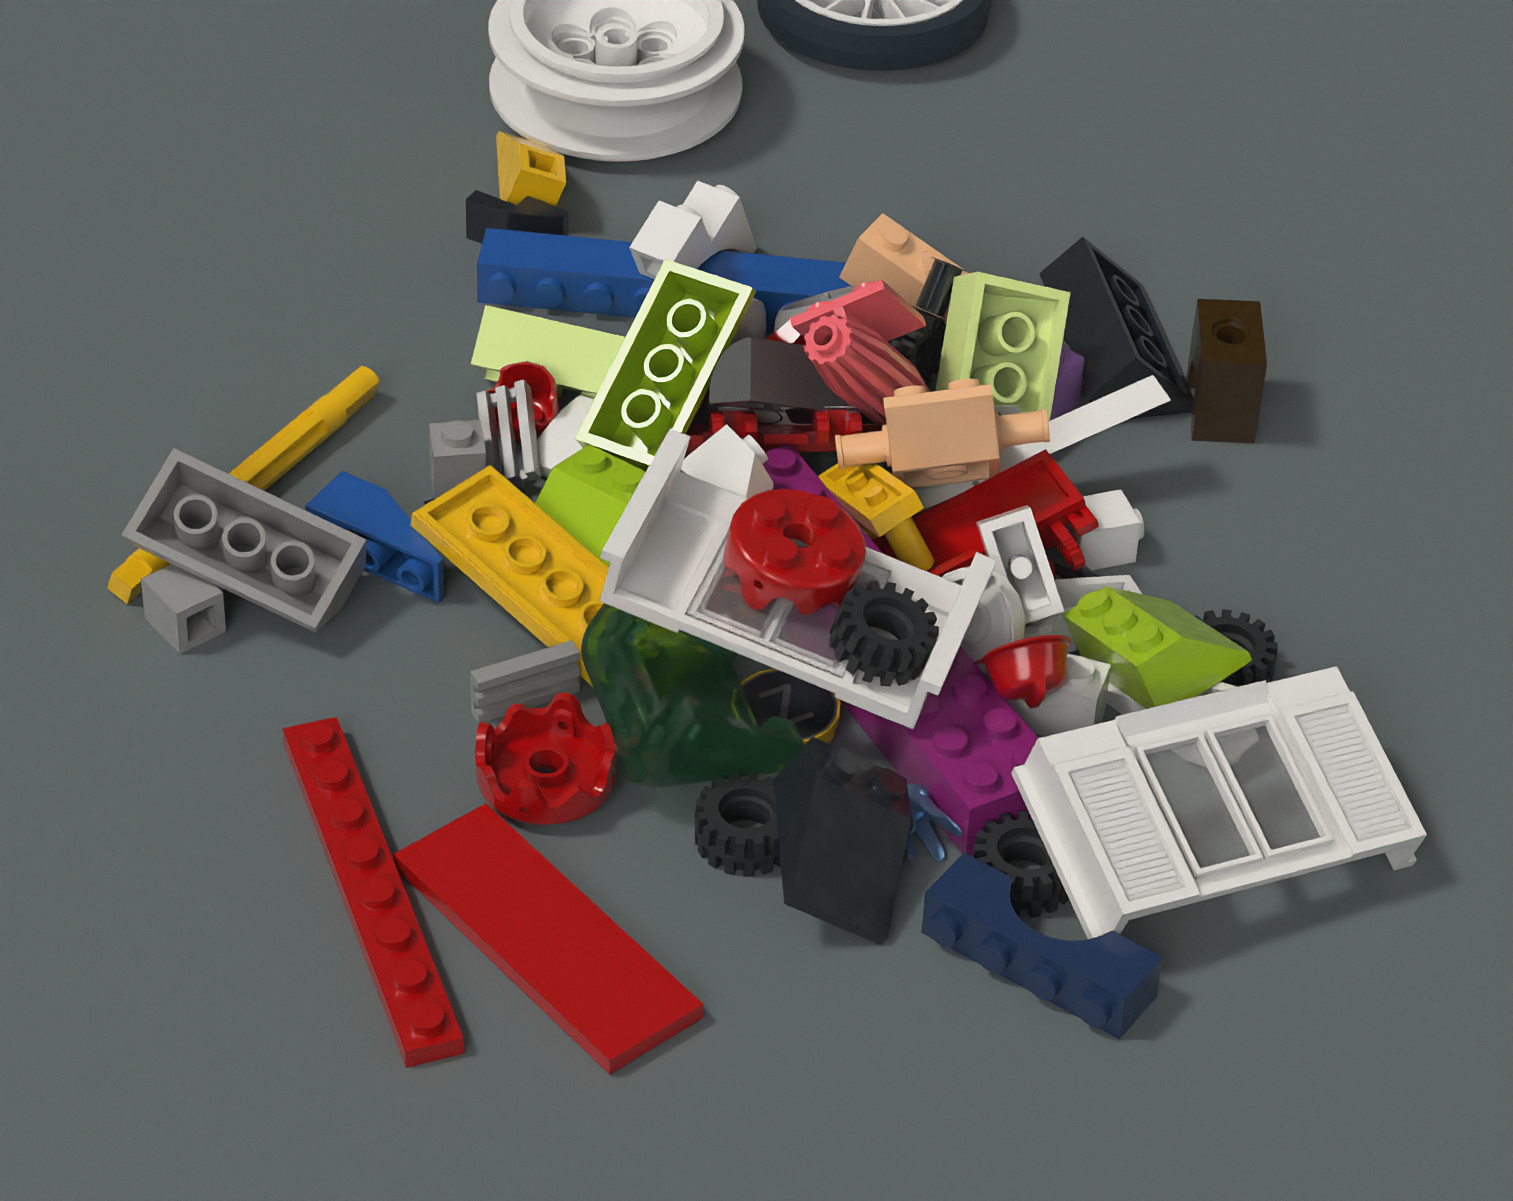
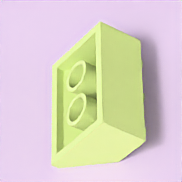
[935,272,1071,421]
[471,305,625,399]

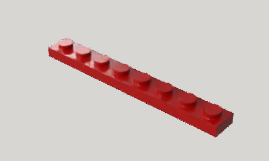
[282,717,464,1068]

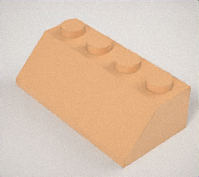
[839,213,969,347]

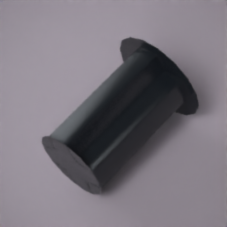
[916,256,967,317]

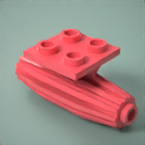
[790,280,930,426]

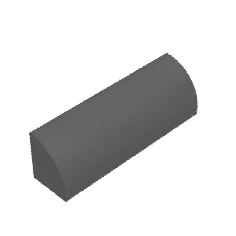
[709,337,850,412]

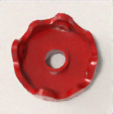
[723,489,866,615]
[475,692,617,825]

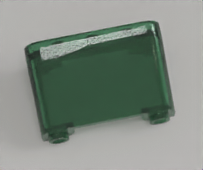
[581,589,804,789]

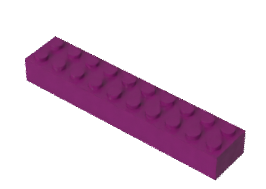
[763,444,1038,855]

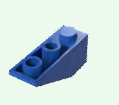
[305,471,444,603]

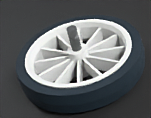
[757,0,992,71]

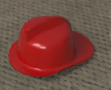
[975,635,1071,709]

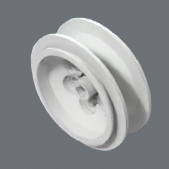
[488,0,745,162]

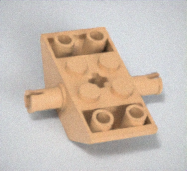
[835,379,1050,489]

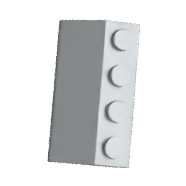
[121,448,366,633]

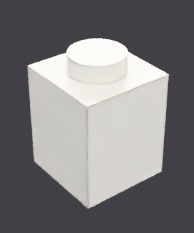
[1064,489,1144,570]

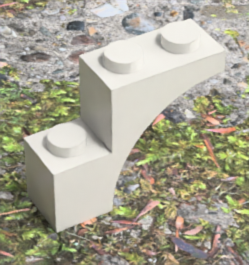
[629,181,757,279]

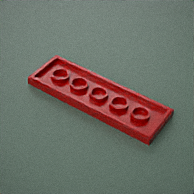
[393,803,704,1075]

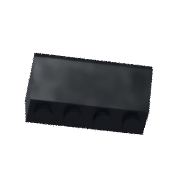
[1039,237,1194,419]

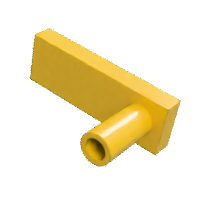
[818,463,935,571]

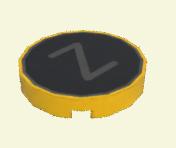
[730,668,841,758]

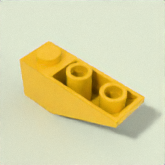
[496,131,566,206]

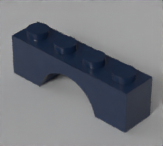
[921,853,1163,1040]

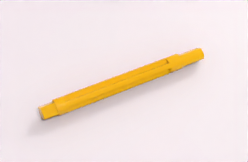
[107,366,380,604]

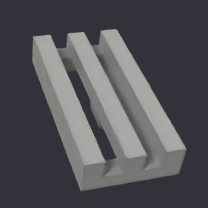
[476,380,541,483]
[470,640,580,724]

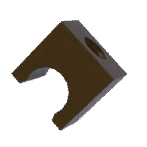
[1186,298,1267,444]

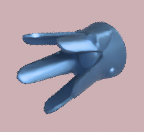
[906,784,963,862]

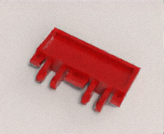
[686,409,882,453]
[872,449,1099,580]

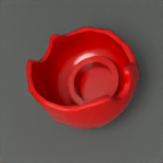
[486,361,560,445]

